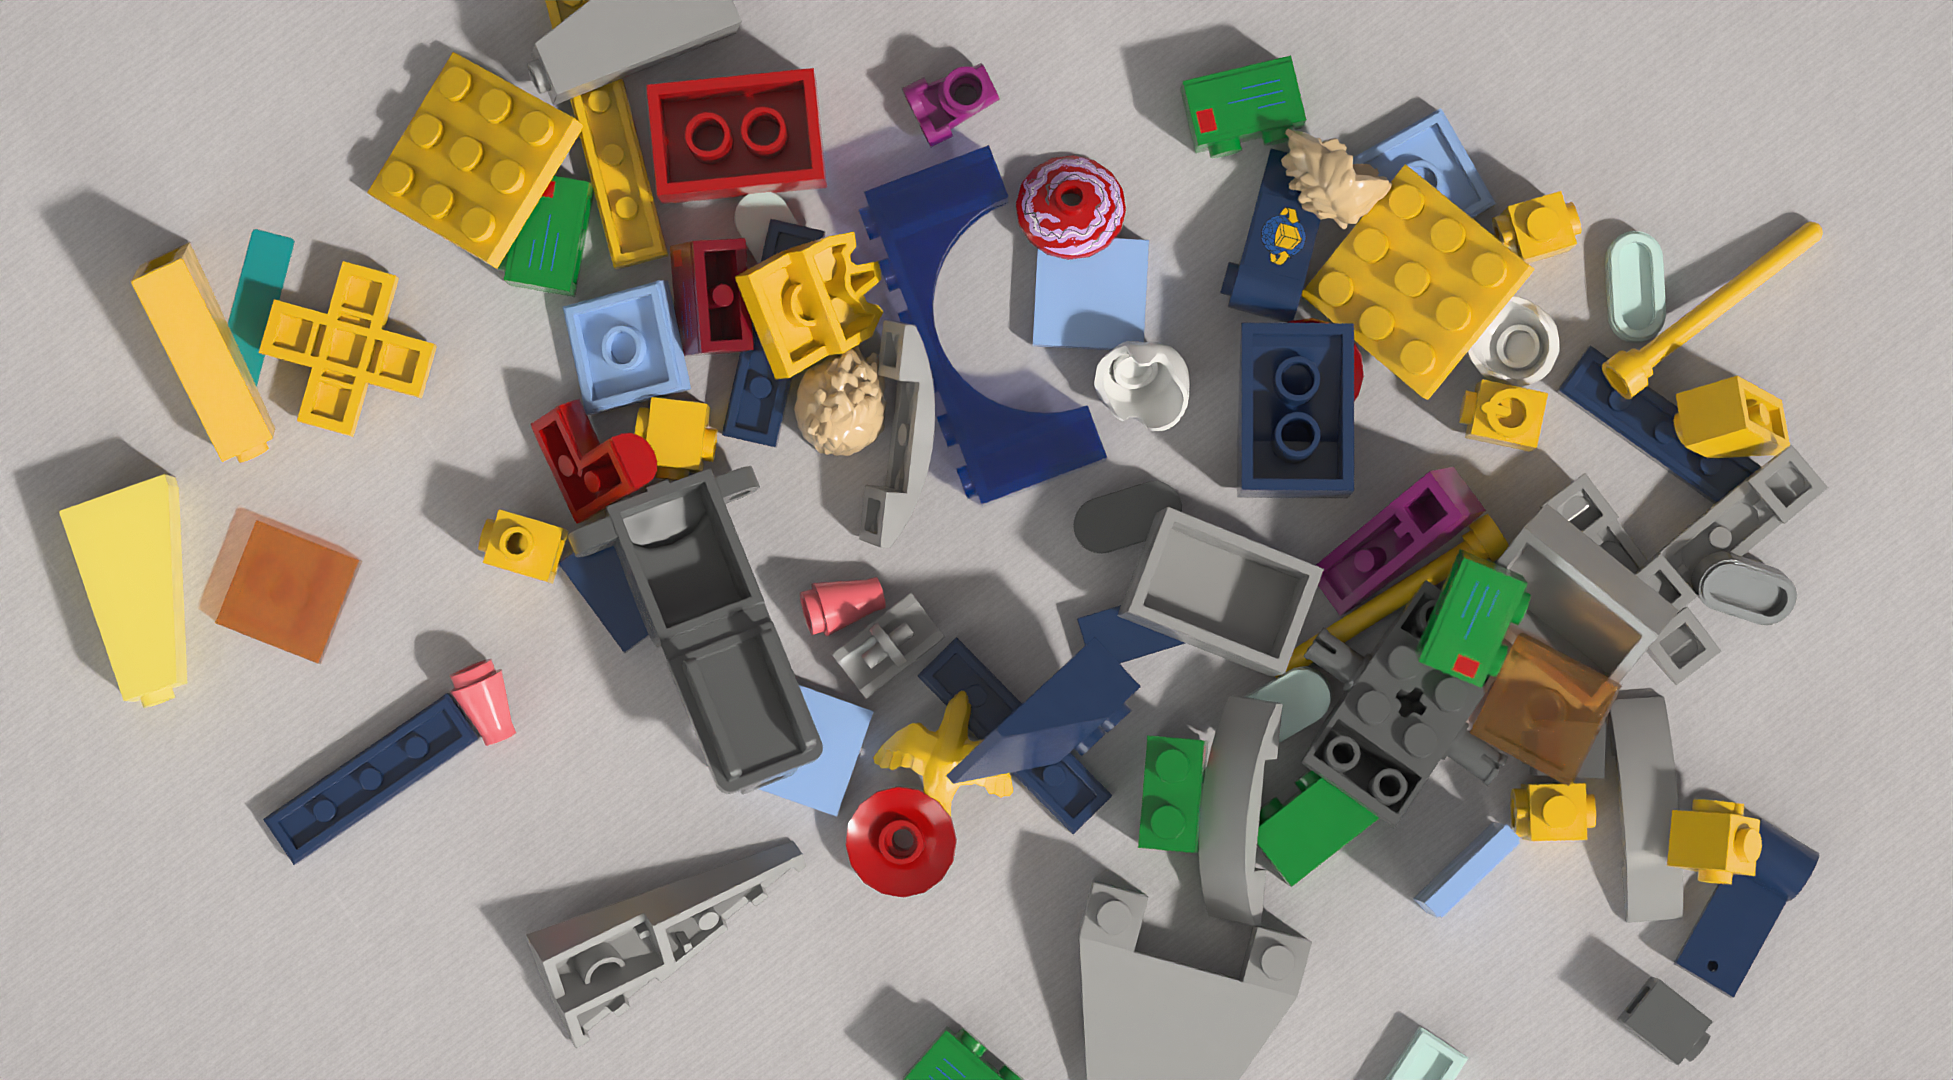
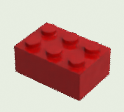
[646,68,827,204]

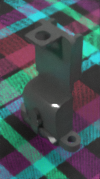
[568,466,823,795]

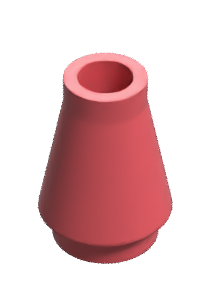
[800,577,886,636]
[450,659,516,746]

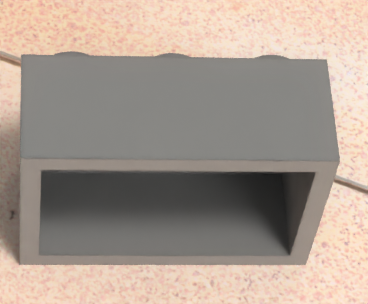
[1496,504,1679,712]
[1117,507,1324,677]

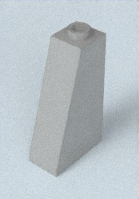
[527,0,742,106]

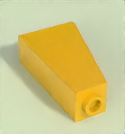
[131,242,276,463]

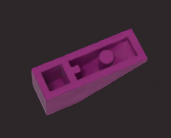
[1315,466,1486,616]

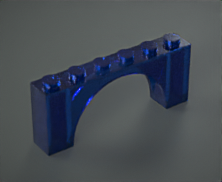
[858,145,1107,508]

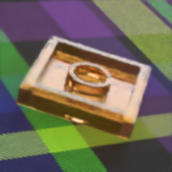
[215,520,362,664]
[1470,632,1622,786]

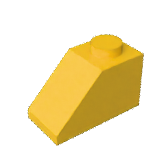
[1674,375,1790,458]

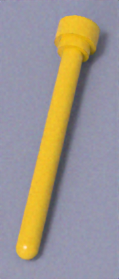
[1602,222,1823,399]
[1274,514,1509,678]

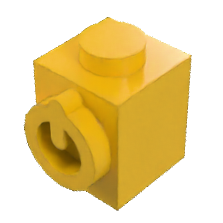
[1492,191,1581,264]
[1459,379,1548,452]
[635,397,717,481]
[478,509,569,584]
[1510,783,1596,841]
[1667,799,1762,885]

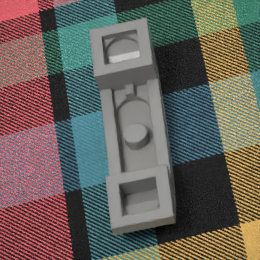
[859,320,935,548]
[1634,444,1828,611]
[1540,473,1721,685]
[1199,695,1283,926]
[1607,696,1683,923]

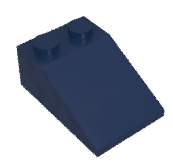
[1237,323,1354,498]
[946,637,1141,784]

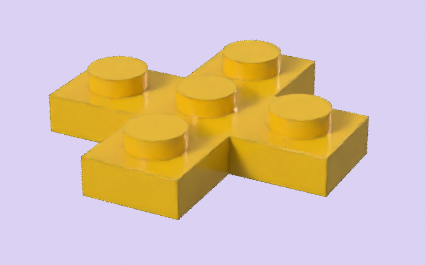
[259,261,437,437]

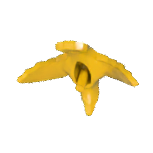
[873,691,1014,816]

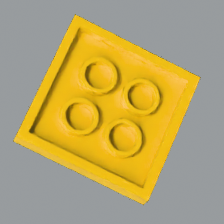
[367,52,584,269]
[1301,164,1535,400]

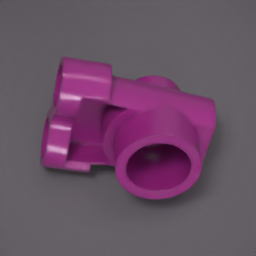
[902,63,1000,147]

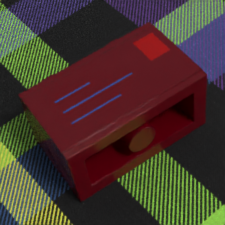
[670,238,754,356]

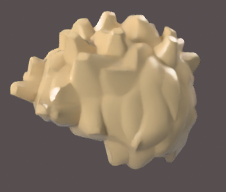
[1281,129,1392,229]
[794,345,887,456]

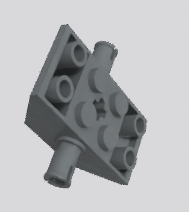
[1301,580,1516,828]

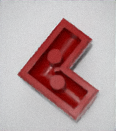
[530,399,657,524]

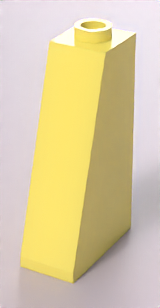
[59,474,188,708]

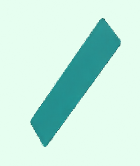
[228,229,295,387]

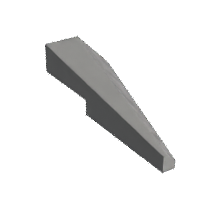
[526,841,806,1048]

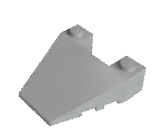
[1078,880,1312,1080]

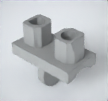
[832,593,945,699]

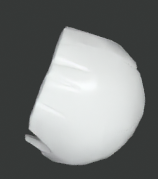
[1467,296,1559,387]
[1094,341,1190,431]

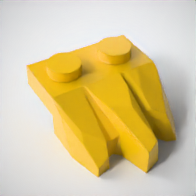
[735,232,883,379]

